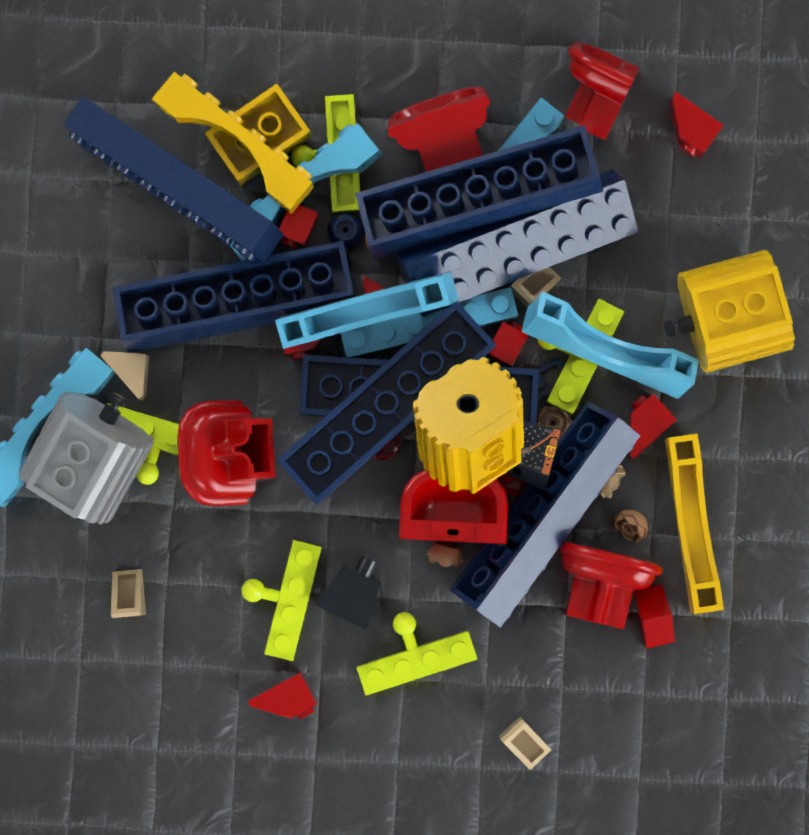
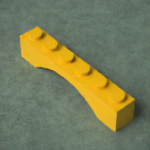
[152,72,314,214]
[664,434,724,614]

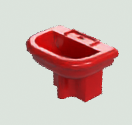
[565,42,640,140]
[387,87,490,172]
[177,400,276,506]
[399,469,508,544]
[557,542,663,629]

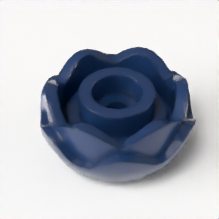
[327,212,364,249]

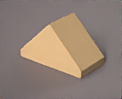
[511,267,561,308]
[100,351,149,401]
[111,569,146,618]
[499,717,551,770]

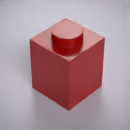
[279,205,319,250]
[487,321,529,368]

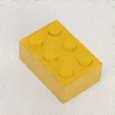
[205,84,312,187]

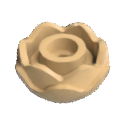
[599,465,626,498]

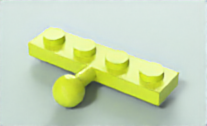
[291,94,360,213]
[537,299,625,416]
[107,403,179,485]
[241,540,322,661]
[357,612,478,696]

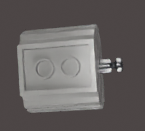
[19,392,154,524]

